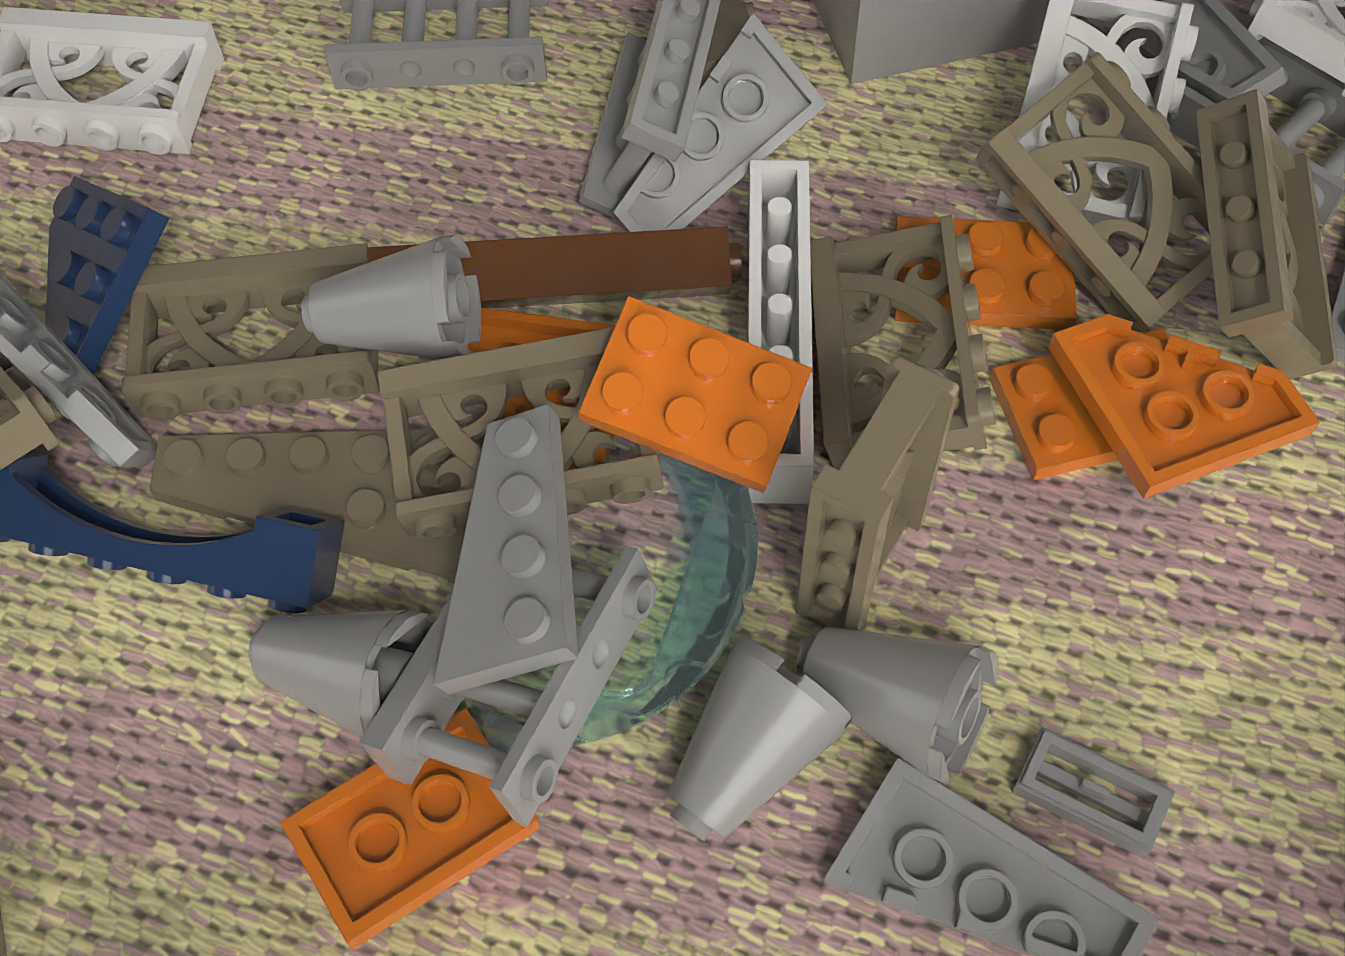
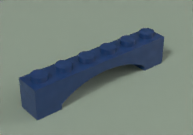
[0,450,345,613]

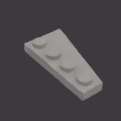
[1076,0,1287,103]
[613,13,828,232]
[0,273,157,468]
[433,404,579,695]
[823,758,1160,956]

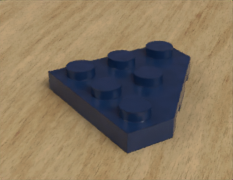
[46,176,170,374]

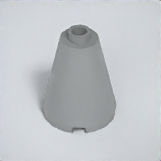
[301,235,481,359]
[248,610,434,738]
[796,626,998,785]
[667,636,852,841]

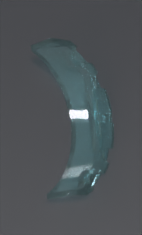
[483,452,758,752]

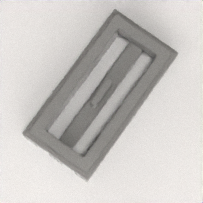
[1012,727,1175,859]

